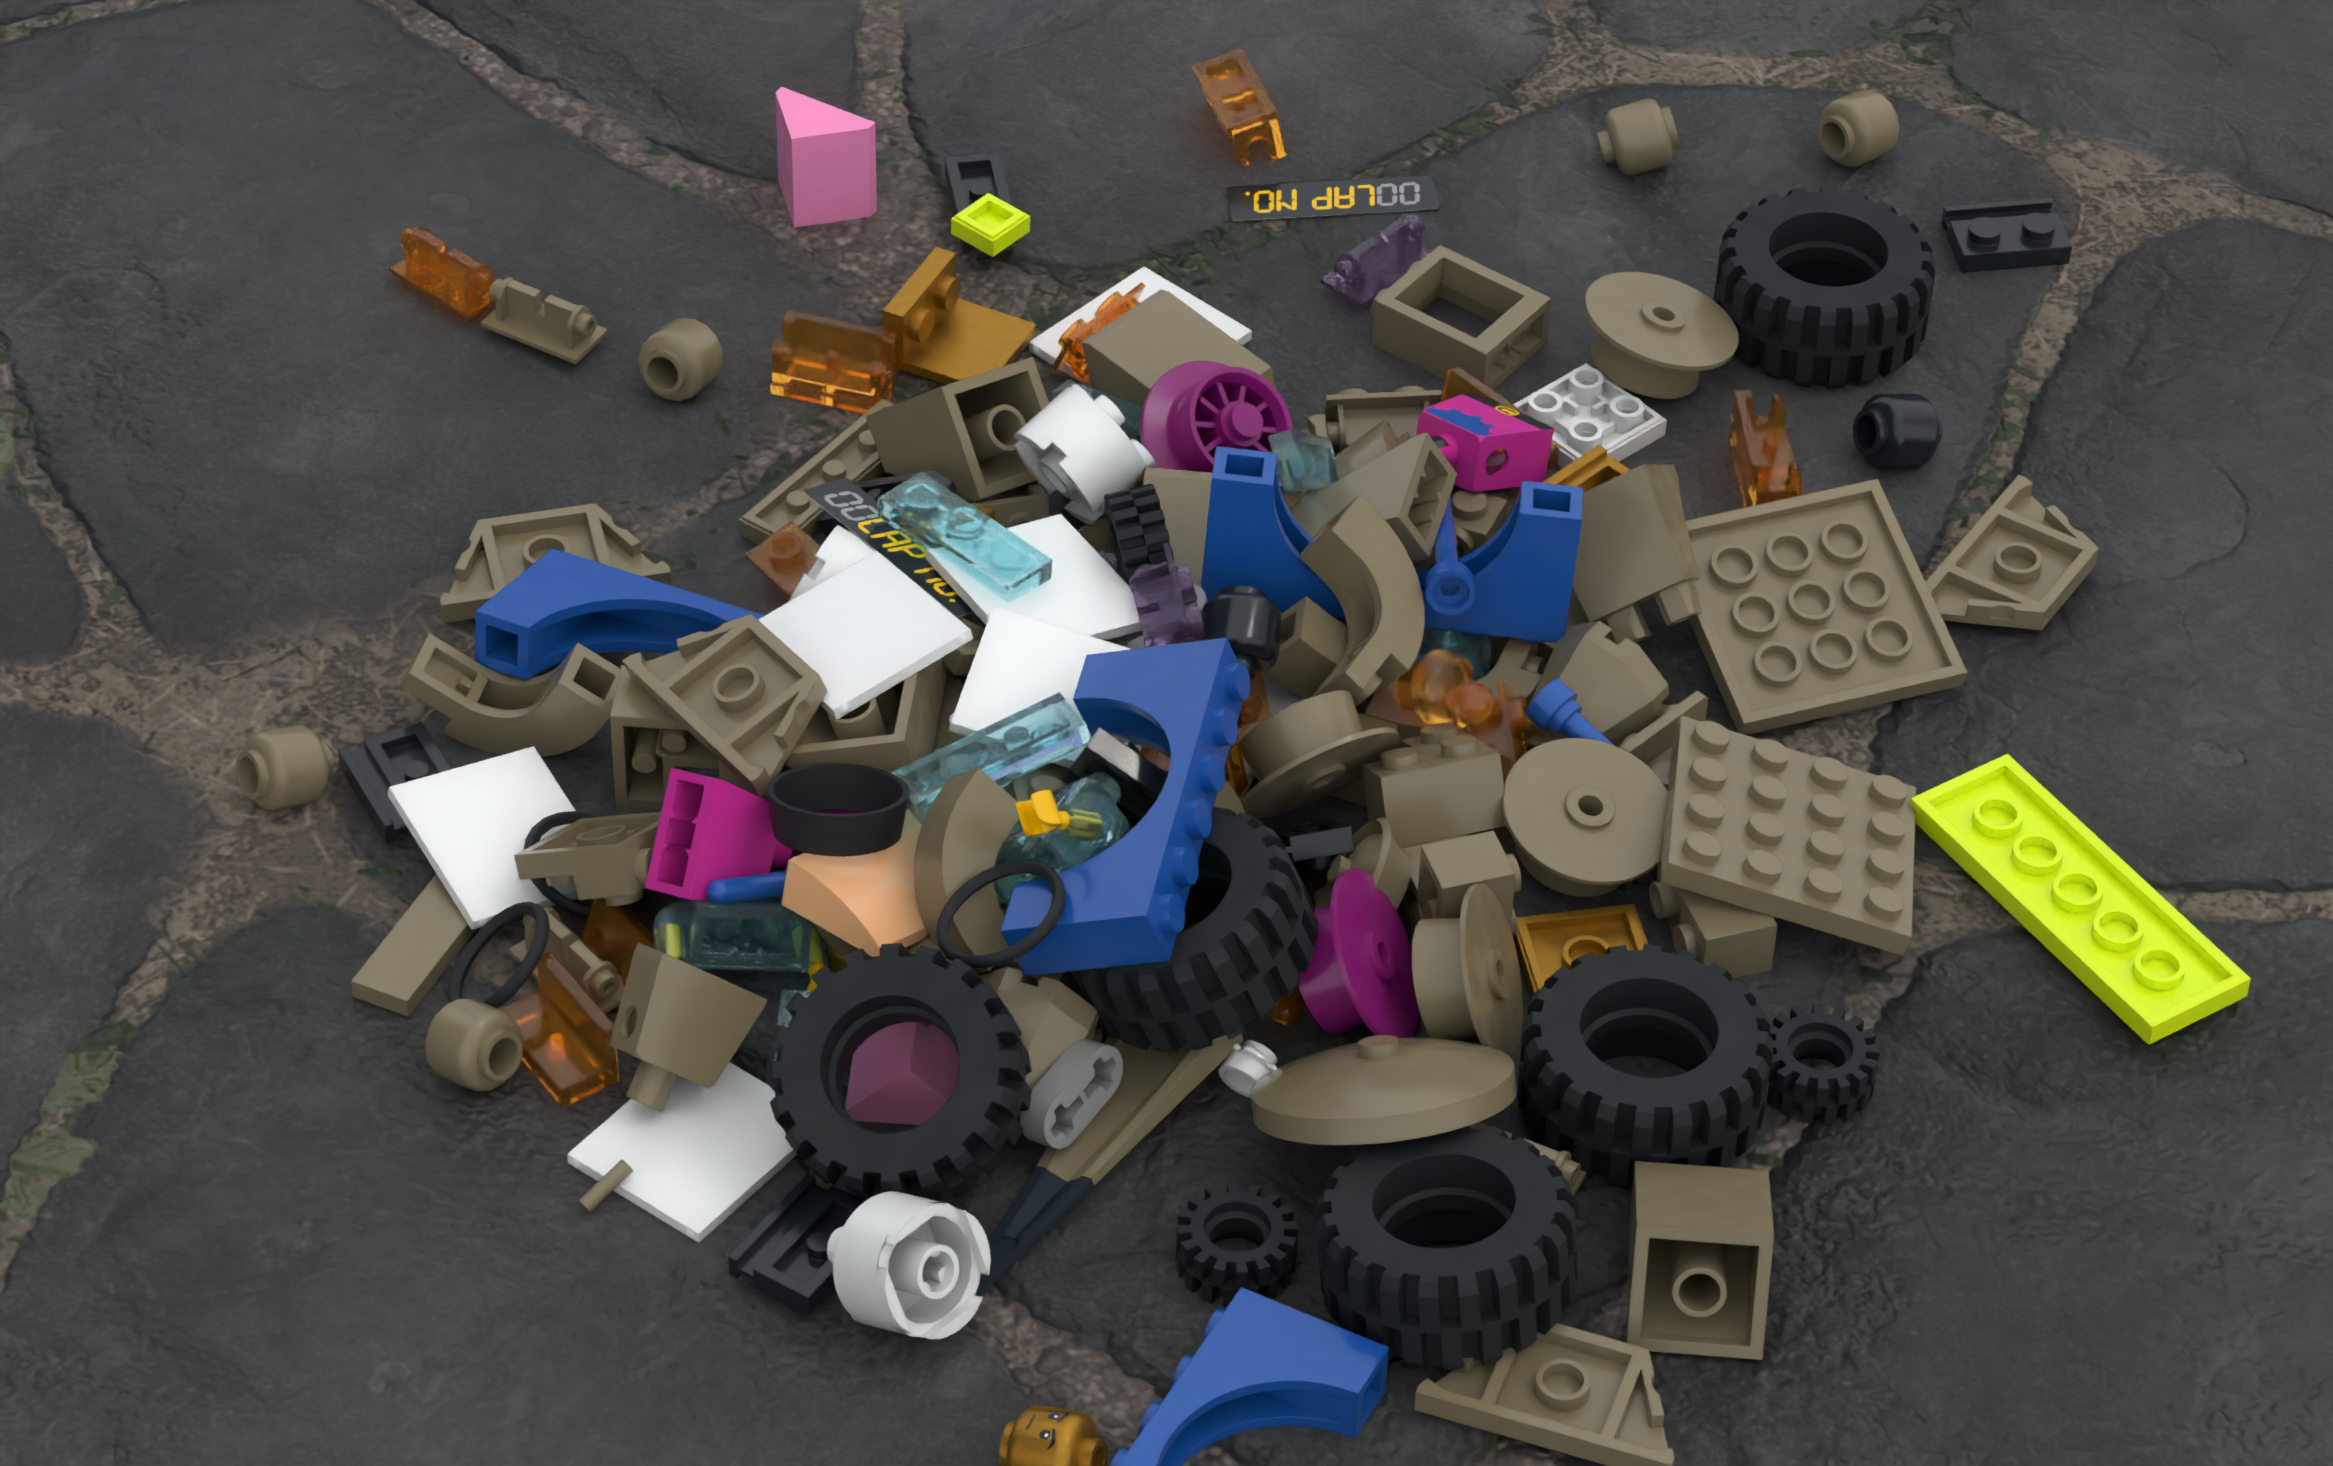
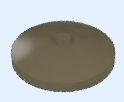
[1250,1035,1517,1145]

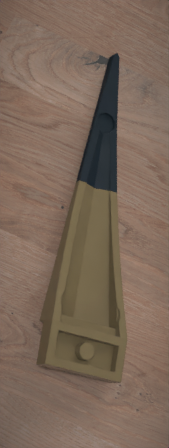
[975,1034,1244,1296]

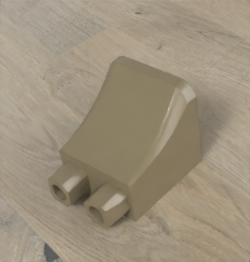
[1572,464,1702,645]

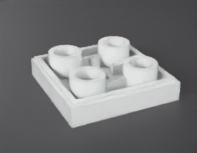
[1508,363,1667,468]

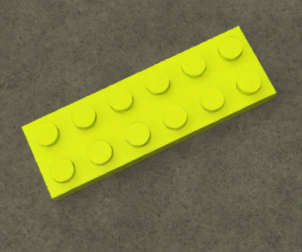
[1910,754,2251,1045]

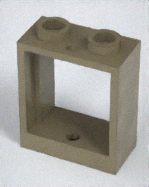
[1370,245,1551,397]

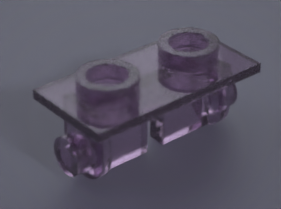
[1320,214,1432,308]
[1129,543,1207,647]

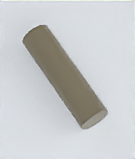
[578,1159,633,1213]

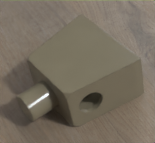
[611,942,768,1112]

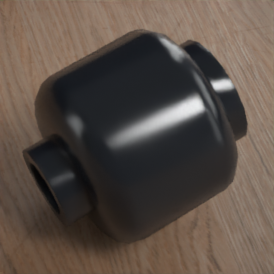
[1853,393,1943,469]
[1200,585,1281,681]

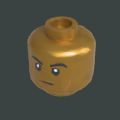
[999,1405,1108,1466]

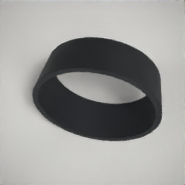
[767,764,910,857]

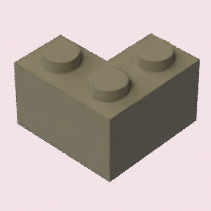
[610,665,719,810]
[1361,723,1506,848]
[1400,831,1521,937]

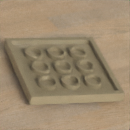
[1685,479,1967,735]
[1660,715,1916,956]

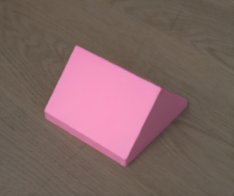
[775,87,877,228]
[845,1022,959,1125]

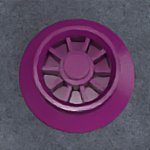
[1140,361,1293,484]
[1298,869,1420,1038]

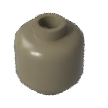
[1818,89,1900,167]
[1596,98,1681,177]
[638,318,724,402]
[236,725,334,811]
[425,999,523,1091]

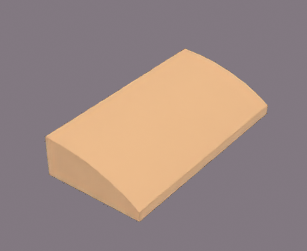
[781,797,1040,957]

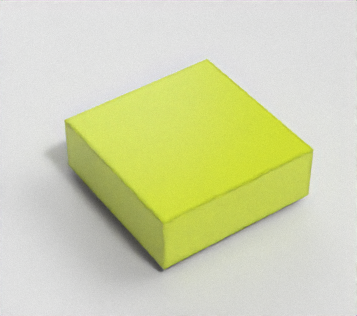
[951,193,1030,257]

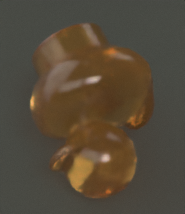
[1396,649,1493,729]

